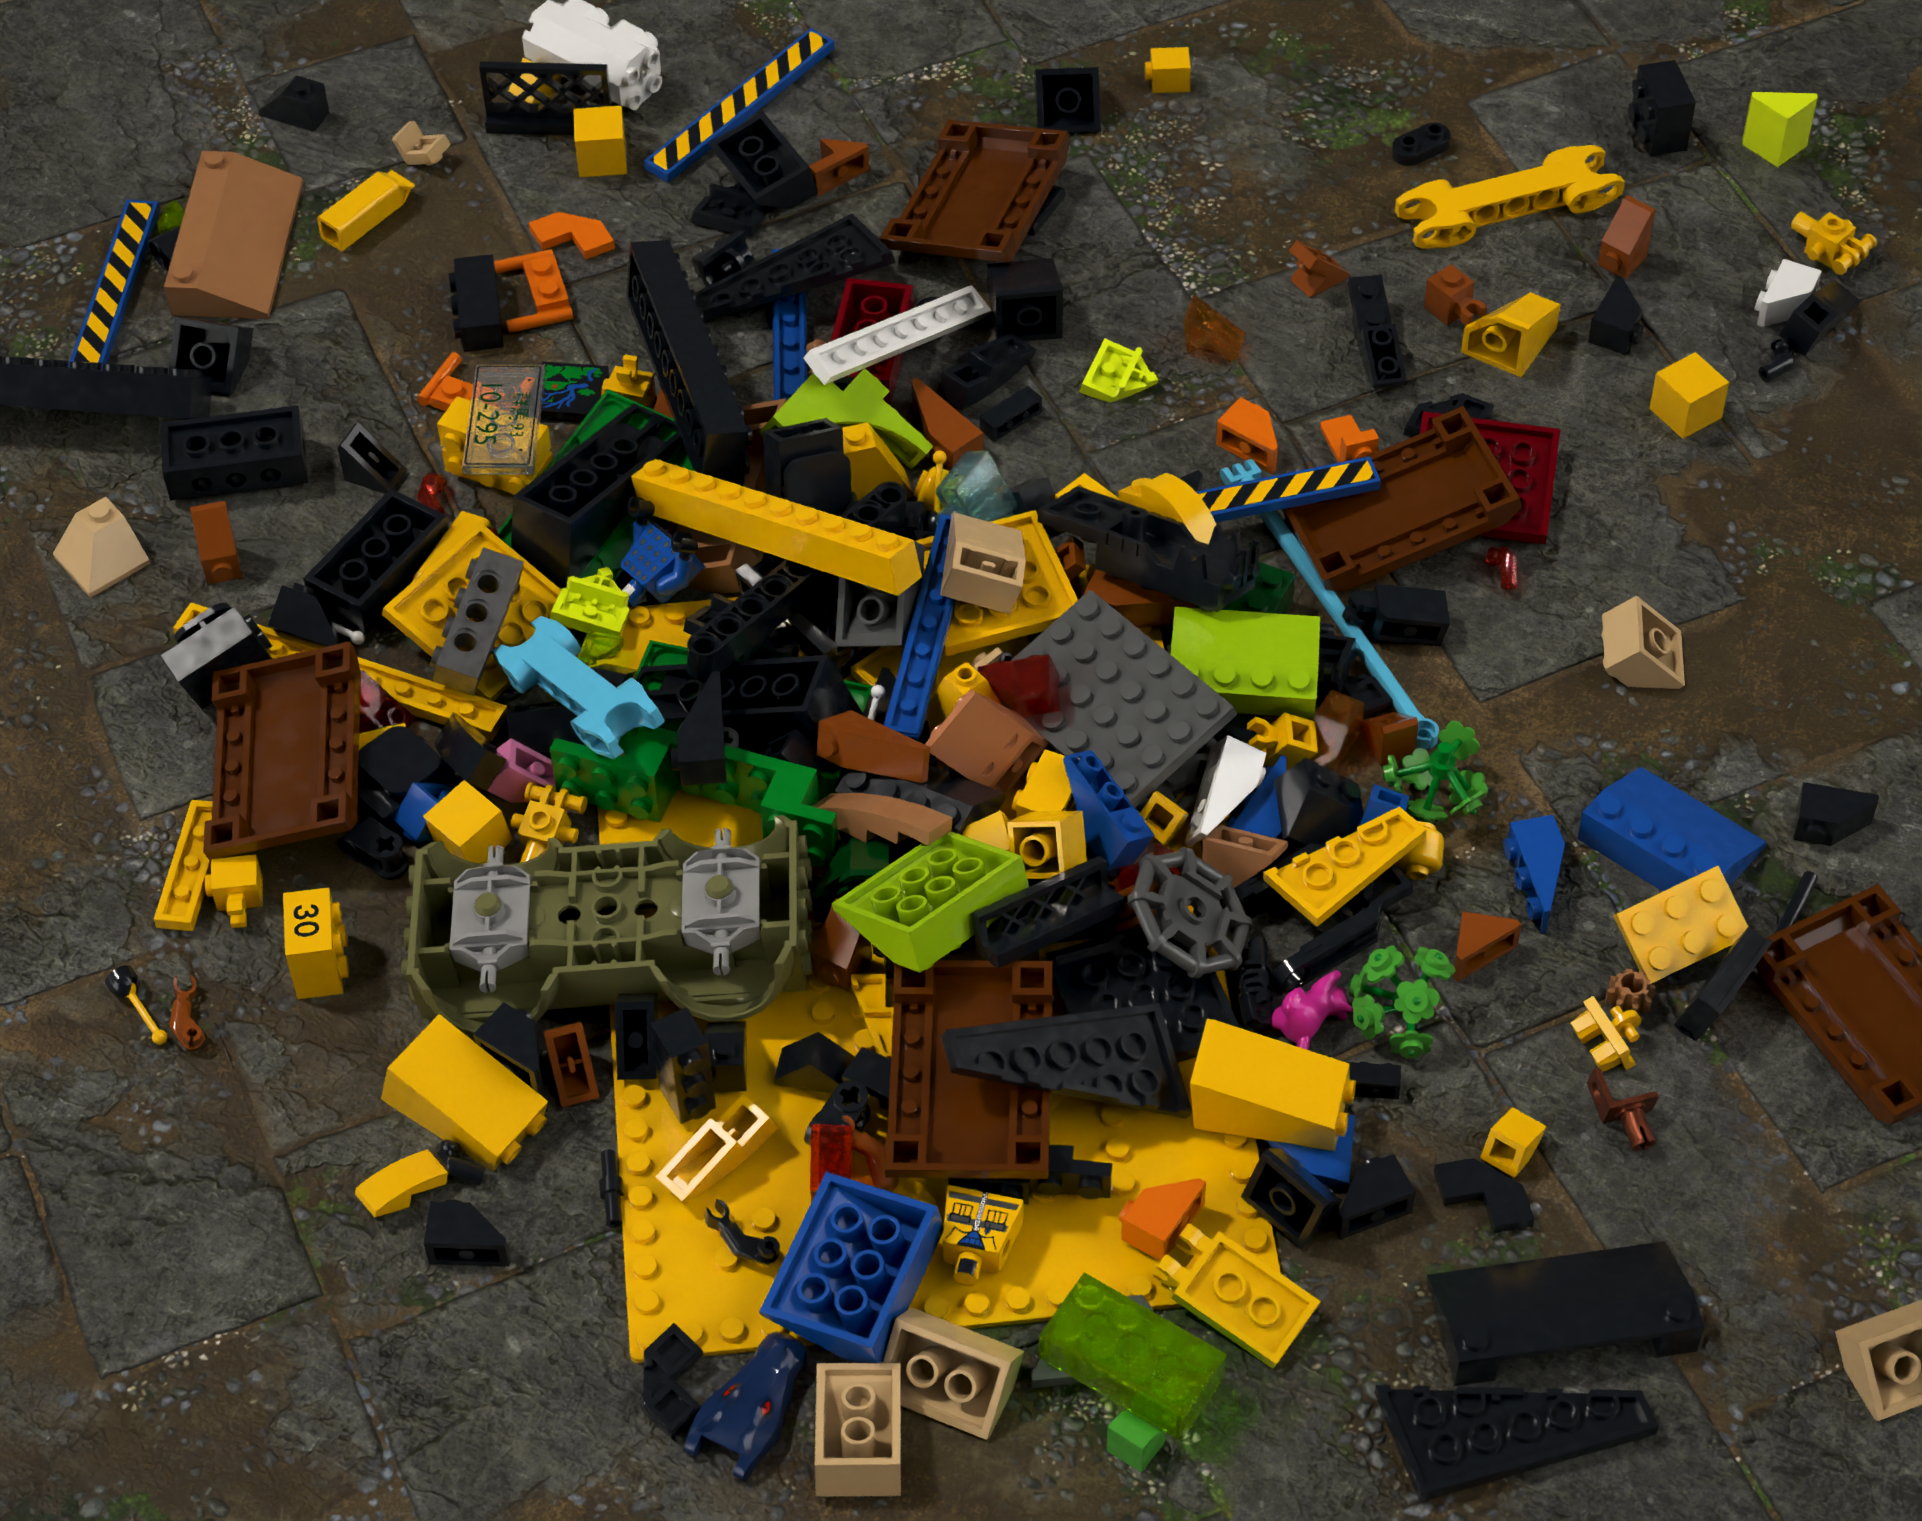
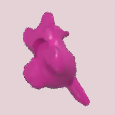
[1271,970,1353,1050]

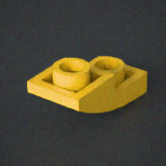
[355,1149,448,1218]

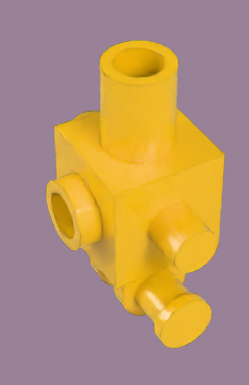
[1791,211,1877,275]
[511,782,588,862]

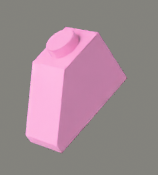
[488,738,557,803]

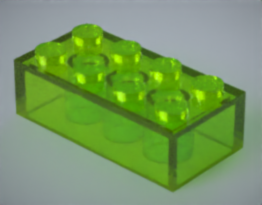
[1039,1272,1227,1441]

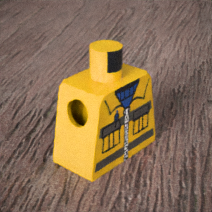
[943,1185,1024,1286]

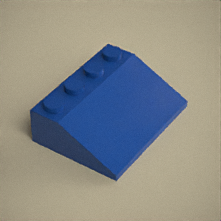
[1577,767,1767,891]
[759,1172,944,1363]

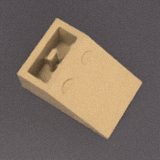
[940,512,1026,614]

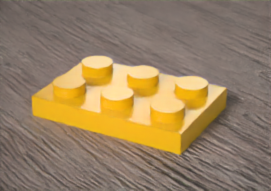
[1613,865,1748,984]

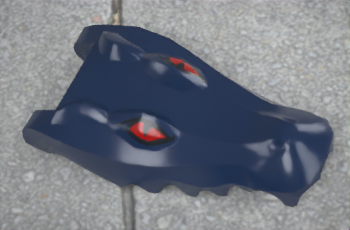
[683,1331,807,1482]

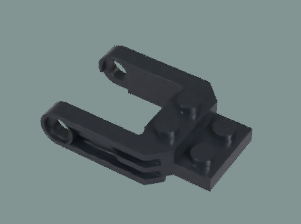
[1219,843,1413,992]

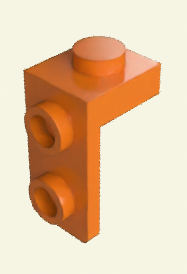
[1320,415,1379,463]

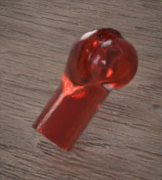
[417,472,447,514]
[1486,546,1519,590]

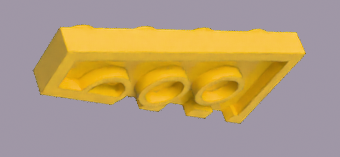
[1263,807,1427,927]

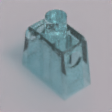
[935,451,1018,524]

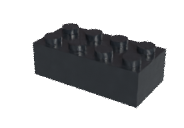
[303,489,449,635]

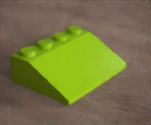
[1170,607,1320,718]
[832,831,1029,973]

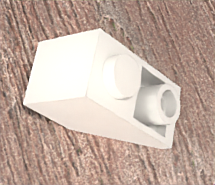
[1755,259,1822,327]

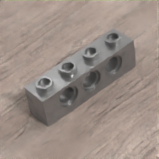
[430,547,524,696]

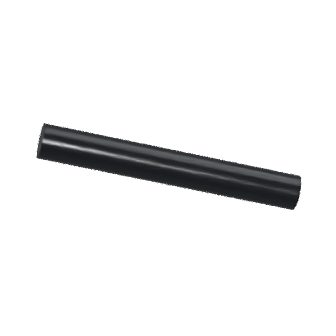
[1775,871,1818,933]

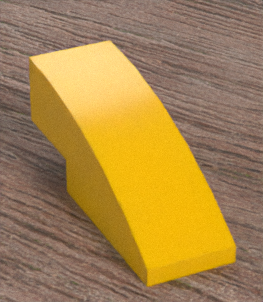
[656,1094,779,1204]

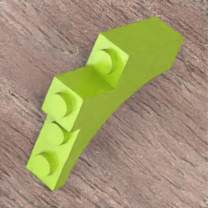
[759,368,933,469]

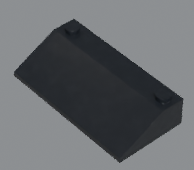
[1426,1241,1704,1386]

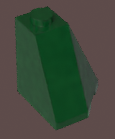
[813,834,890,922]

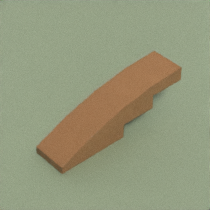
[812,793,953,846]

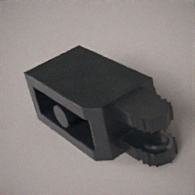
[1342,584,1450,646]

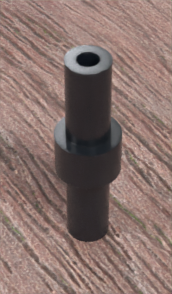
[599,1150,624,1227]

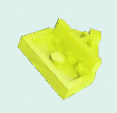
[1079,338,1158,403]
[550,566,630,642]

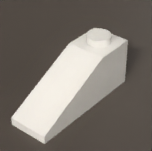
[1184,735,1266,847]

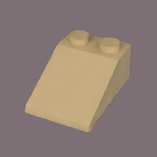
[815,1363,901,1497]

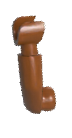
[169,974,205,1051]
[831,1115,899,1192]

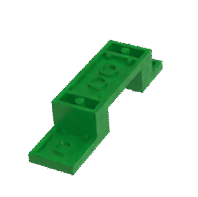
[550,726,839,868]

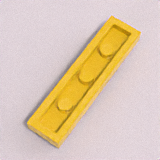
[154,800,213,931]

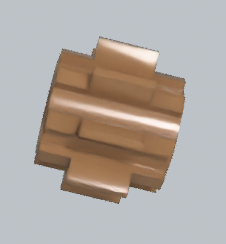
[1605,969,1655,1016]

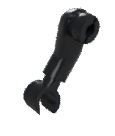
[705,1199,780,1265]

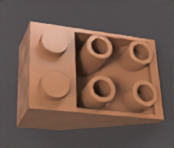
[925,689,1048,794]

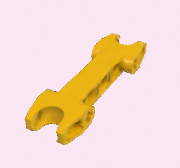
[1395,145,1625,249]

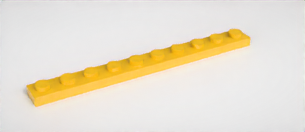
[173,602,508,741]

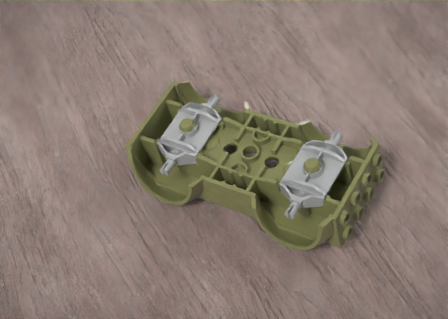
[401,815,813,1037]

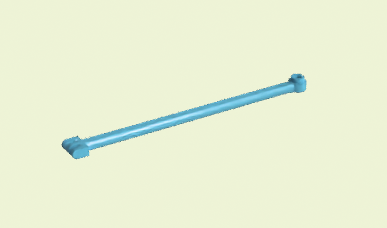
[1220,458,1439,750]

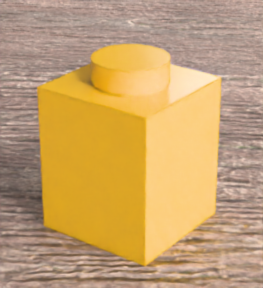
[1144,47,1191,93]

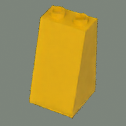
[381,1014,549,1172]
[1190,1019,1356,1151]

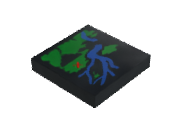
[530,361,609,422]

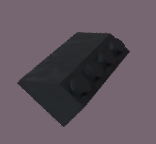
[835,764,1007,835]

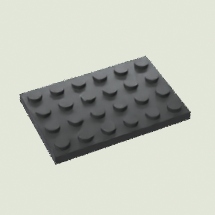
[988,589,1237,808]

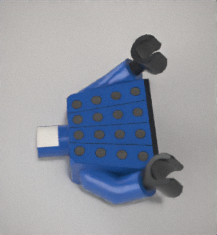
[621,497,706,608]

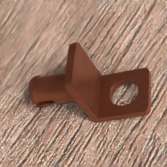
[1587,1068,1659,1151]

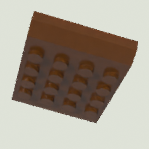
[879,119,1070,262]
[1281,406,1522,592]
[203,641,361,860]
[1756,884,1922,1125]
[884,960,1053,1179]

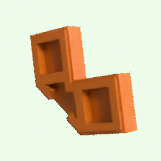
[528,212,615,260]

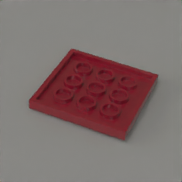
[1420,411,1561,545]

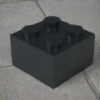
[1628,60,1696,156]

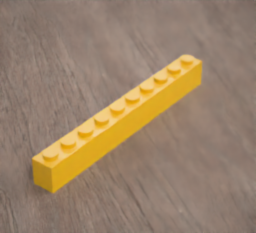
[631,459,922,596]

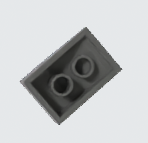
[835,537,925,648]

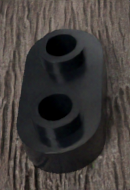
[1392,122,1451,166]

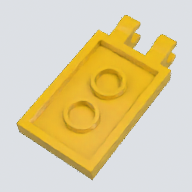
[1153,1223,1321,1370]

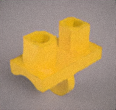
[1570,996,1641,1072]

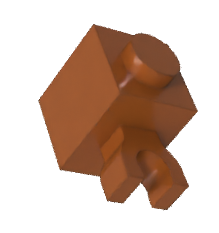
[1424,264,1487,325]

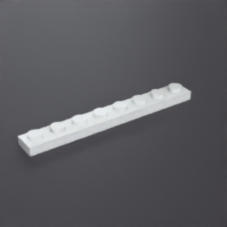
[803,285,992,385]

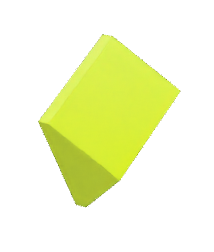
[1742,92,1818,168]

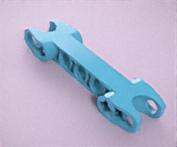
[491,616,665,759]

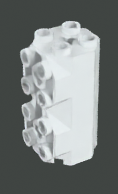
[522,0,662,110]

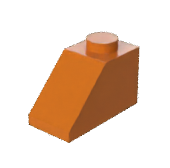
[1216,397,1278,474]
[1119,1178,1206,1261]

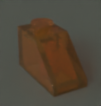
[1310,689,1365,772]

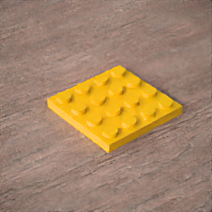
[916,510,1078,657]
[382,522,572,701]

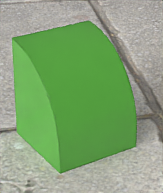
[1107,1410,1165,1473]

